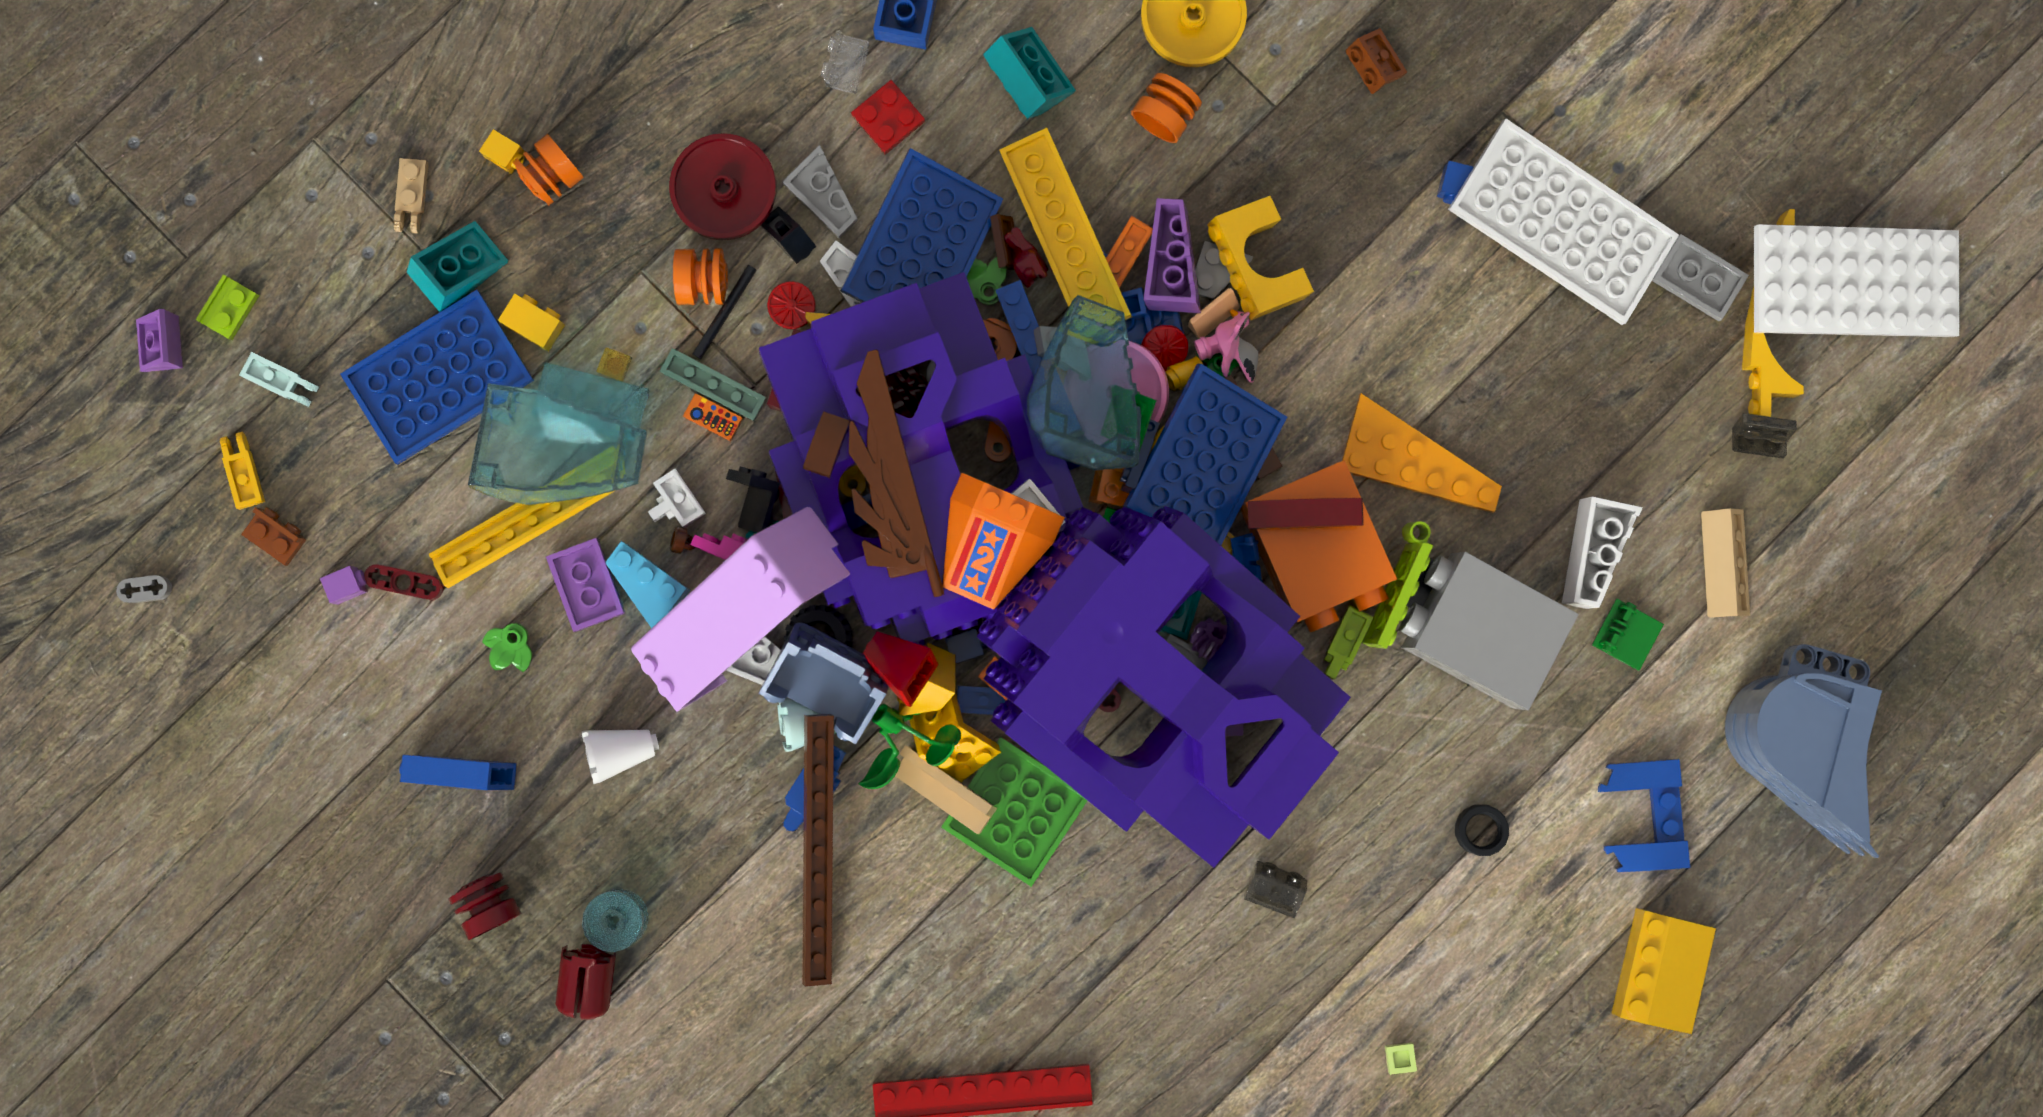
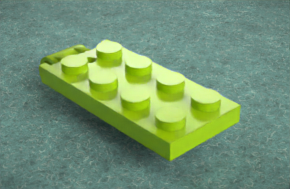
[1362,521,1433,649]

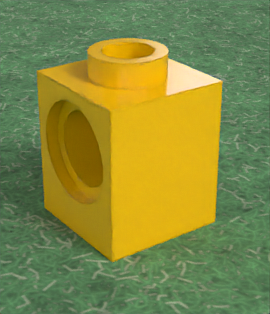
[479,129,525,174]

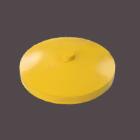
[1141,0,1247,67]

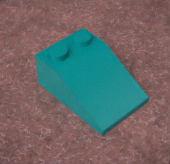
[407,221,508,312]

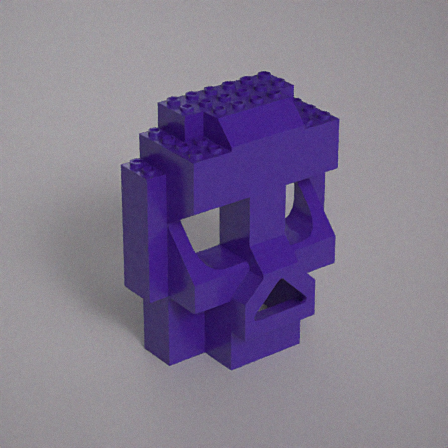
[759,272,1083,645]
[976,506,1351,868]

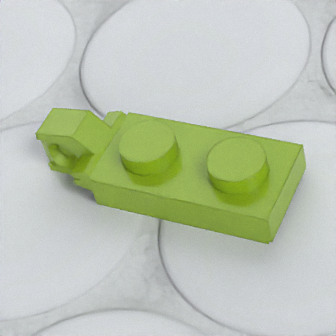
[1324,605,1373,680]

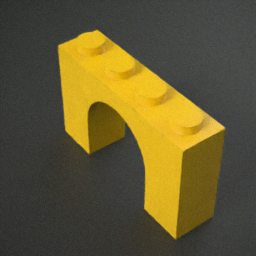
[1207,196,1314,321]

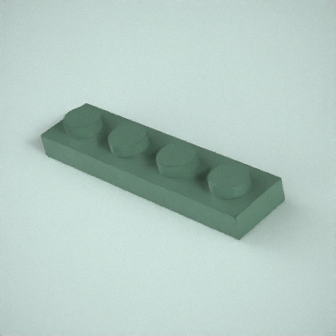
[660,348,767,422]

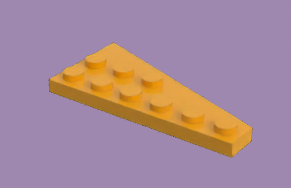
[1342,393,1502,513]

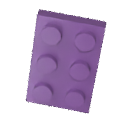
[546,538,625,632]

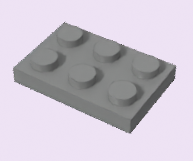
[1652,234,1749,321]

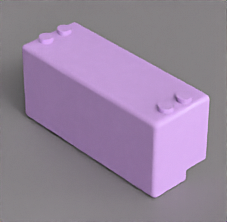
[631,507,850,712]

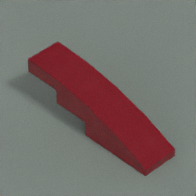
[1248,498,1364,529]

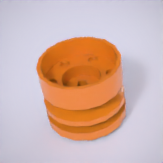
[1131,73,1202,143]
[512,134,584,206]
[673,248,728,305]

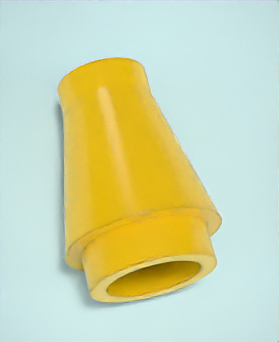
[1165,356,1203,391]

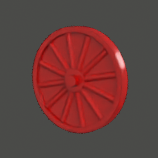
[767,281,815,329]
[1141,325,1189,371]

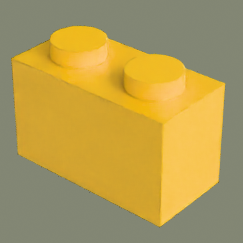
[498,293,565,352]

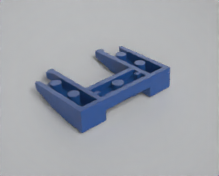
[1598,759,1691,872]

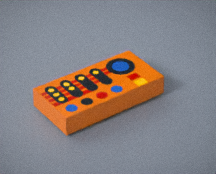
[683,393,743,442]

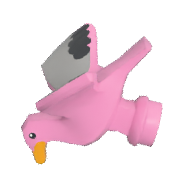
[1194,309,1258,383]

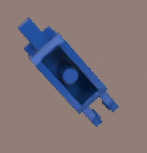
[783,745,846,832]

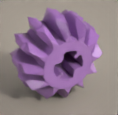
[1190,618,1227,663]

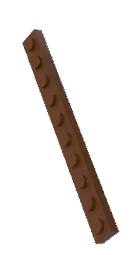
[802,714,834,987]

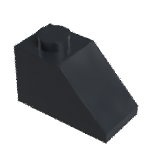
[761,206,817,264]

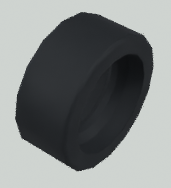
[1455,805,1509,856]

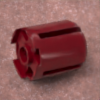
[555,944,616,1020]

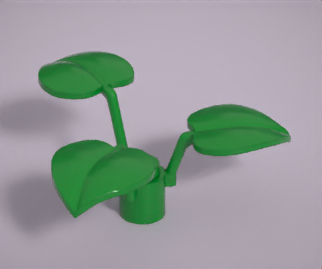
[858,704,961,789]

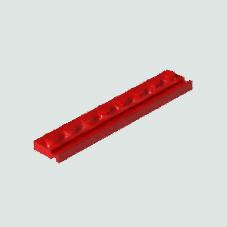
[873,1064,1093,1117]

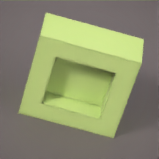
[1385,1042,1417,1075]

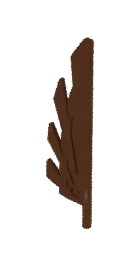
[848,349,944,597]

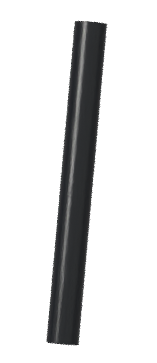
[692,265,757,360]

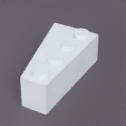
[1562,497,1643,609]

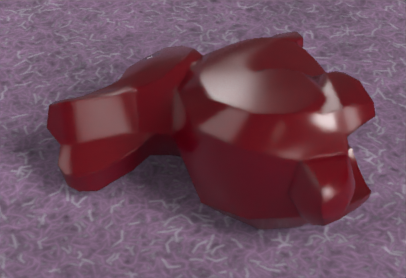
[1004,227,1048,288]

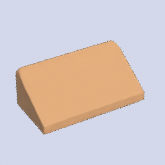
[1188,288,1240,338]

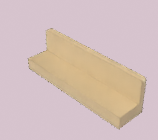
[1701,508,1750,617]
[895,745,997,834]

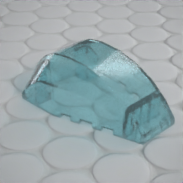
[1027,295,1141,470]
[468,383,647,505]

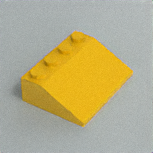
[1612,908,1716,1034]

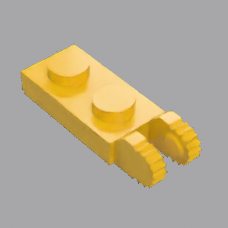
[220,432,265,510]

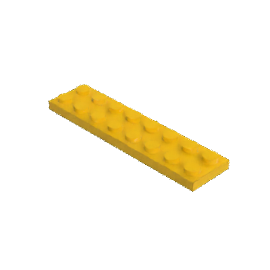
[999,128,1132,339]

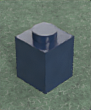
[945,629,988,664]

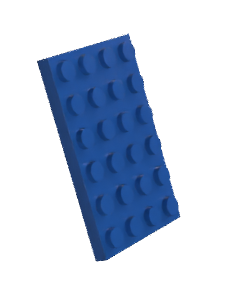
[840,148,1003,303]
[340,290,534,465]
[1123,364,1287,545]

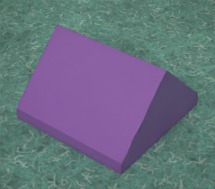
[136,309,183,372]

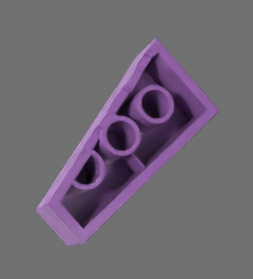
[1143,198,1201,313]

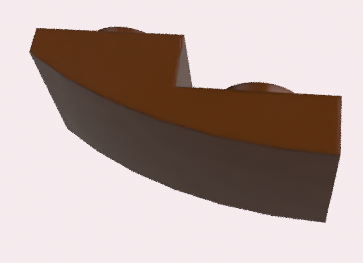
[803,411,850,478]

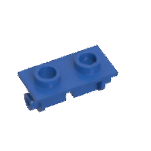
[1231,533,1264,583]

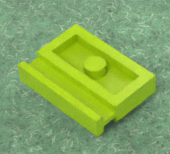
[196,274,260,340]

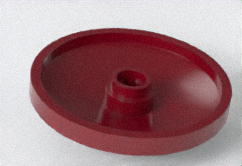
[669,133,777,240]

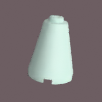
[777,698,836,752]

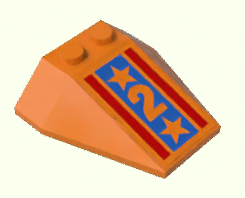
[942,473,1065,610]

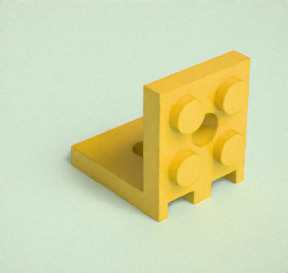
[909,693,1001,782]

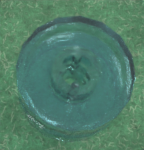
[582,889,648,952]

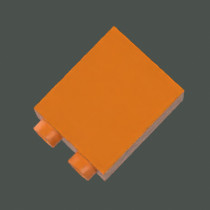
[1240,460,1397,633]

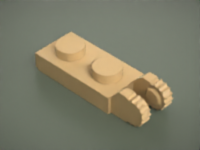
[394,158,429,233]

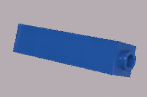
[399,755,517,790]

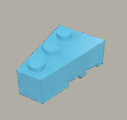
[605,541,691,628]

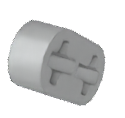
[116,575,172,603]

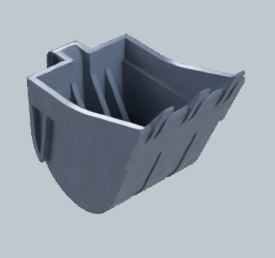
[1725,644,1882,858]

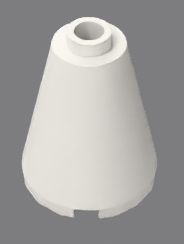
[582,730,659,784]

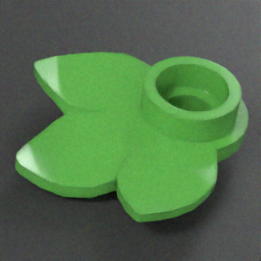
[967,257,1007,305]
[482,623,532,672]

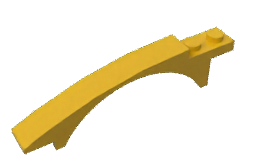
[1742,209,1804,423]

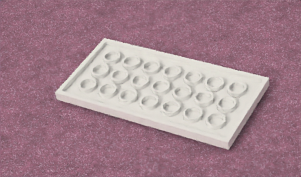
[1448,119,1679,325]
[1754,224,1959,337]

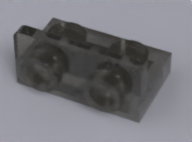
[1732,413,1797,459]
[1244,861,1307,919]

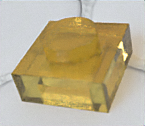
[596,347,632,382]

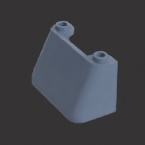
[758,623,888,744]

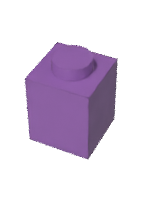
[320,566,367,605]

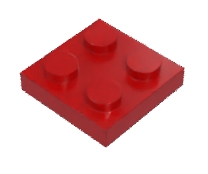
[851,80,925,155]

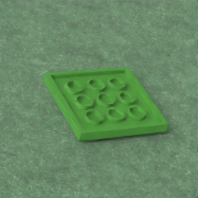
[941,737,1088,887]

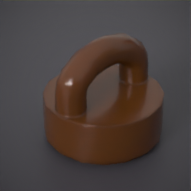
[670,526,696,554]

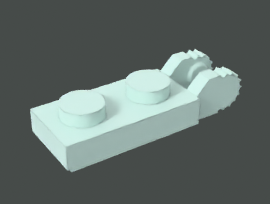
[239,352,319,407]

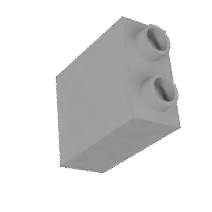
[1399,552,1579,710]

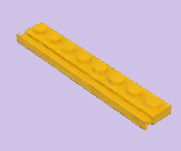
[429,446,634,588]

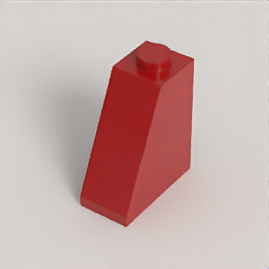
[863,631,939,707]

